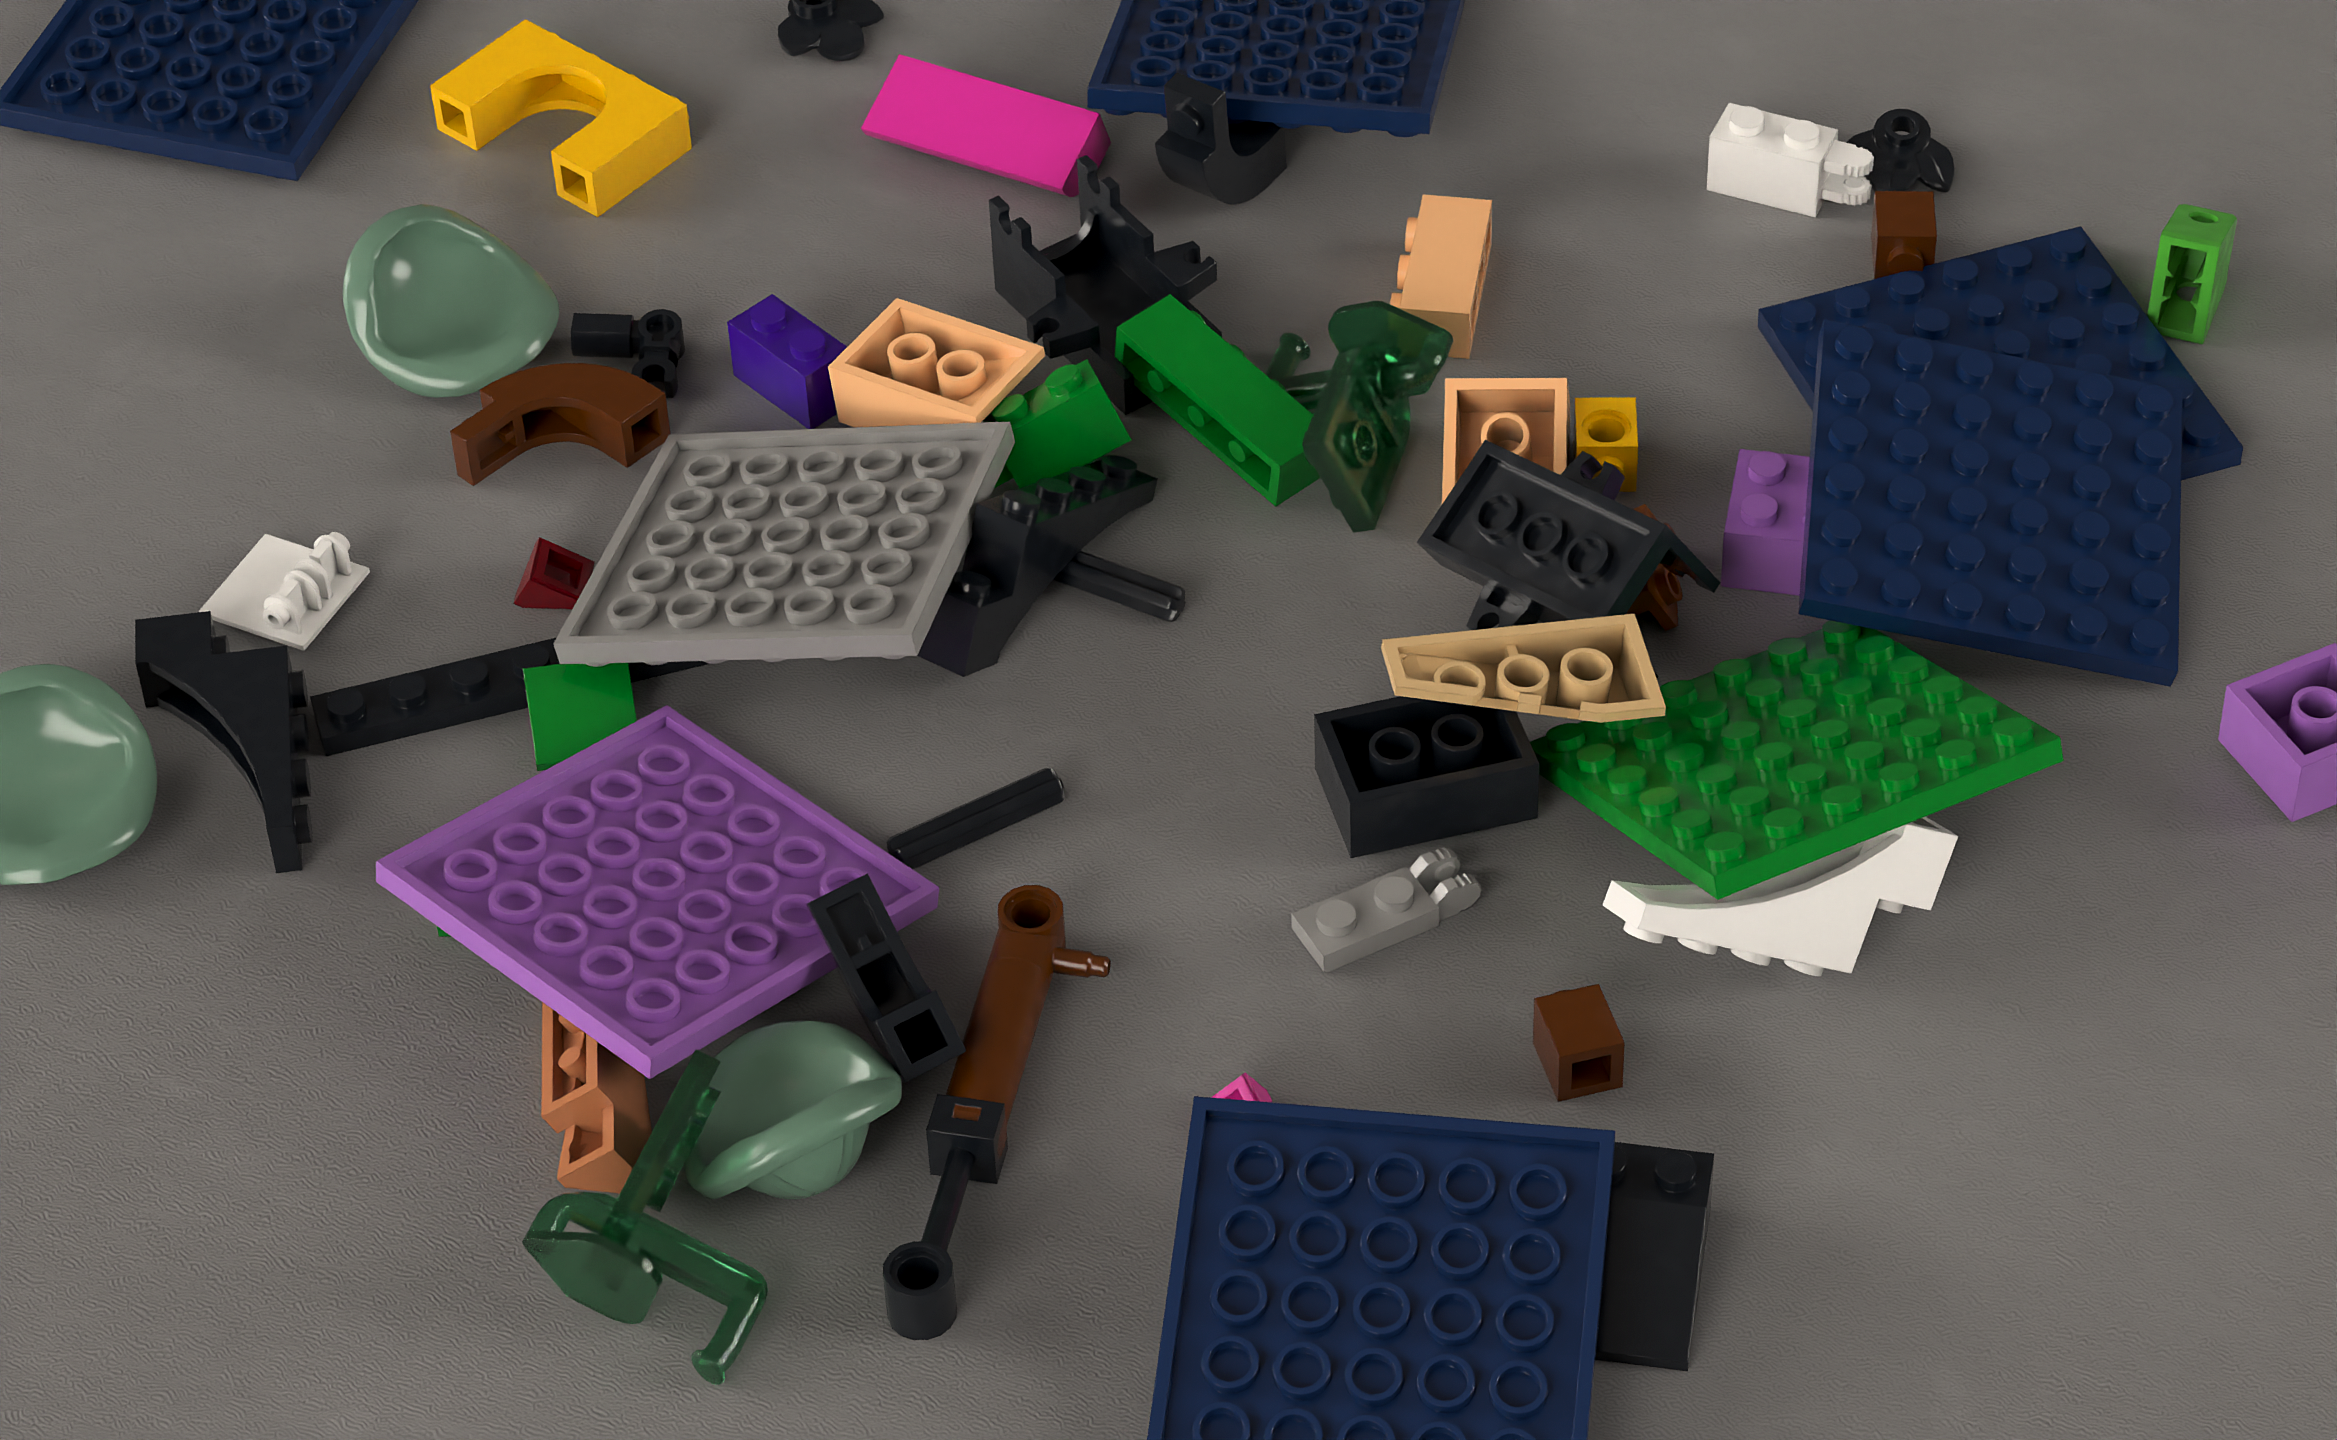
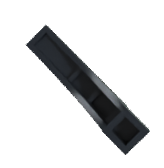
[917,455,1158,677]
[135,611,313,873]

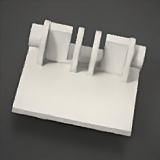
[199,532,370,651]

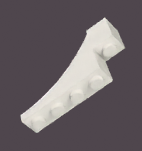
[1603,817,1958,976]

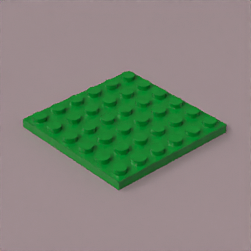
[1530,620,2064,900]

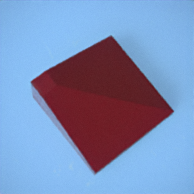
[513,537,595,610]

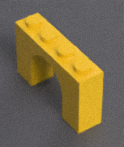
[430,19,692,217]

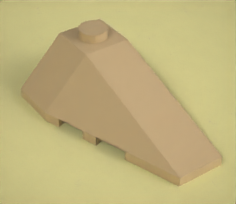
[1381,614,1666,723]

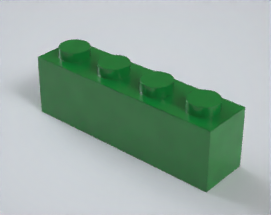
[1115,294,1334,507]

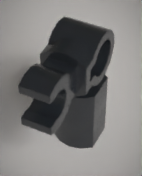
[571,309,685,398]

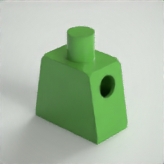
[2147,204,2237,344]

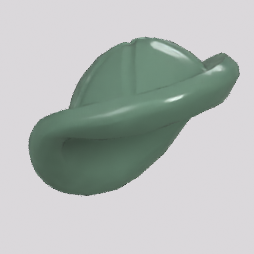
[343,204,559,398]
[0,664,157,885]
[682,1021,902,1199]

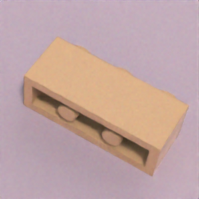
[1389,194,1492,359]

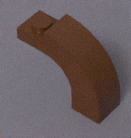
[450,363,671,486]

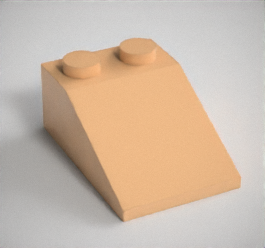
[828,298,1045,427]
[1442,378,1570,504]

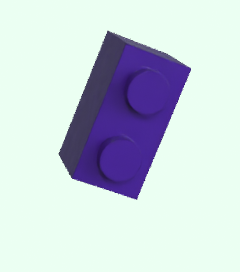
[727,294,847,429]

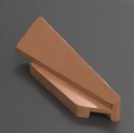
[541,1002,660,1196]

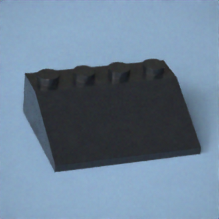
[1595,1142,1714,1371]

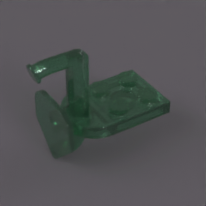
[1266,301,1453,533]
[522,1049,768,1385]

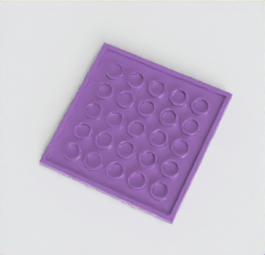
[376,705,939,1079]

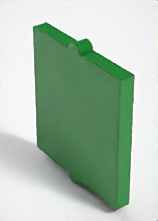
[523,663,637,771]

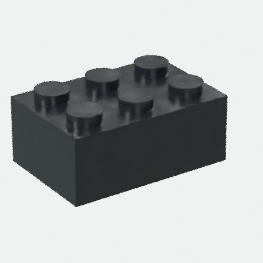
[1314,696,1539,858]

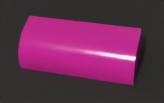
[861,54,1111,197]

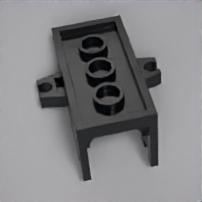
[989,155,1222,415]
[1417,440,1721,678]

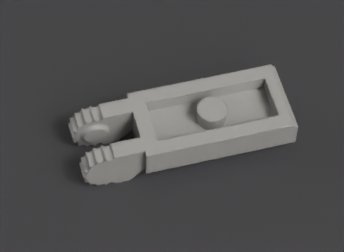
[1291,847,1483,973]

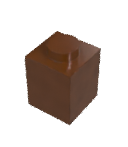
[1871,191,1937,279]
[1533,984,1625,1102]

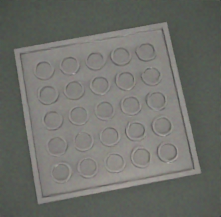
[553,422,1015,667]

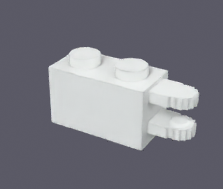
[1707,103,1874,218]

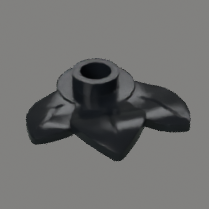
[778,0,884,61]
[1846,109,1954,193]

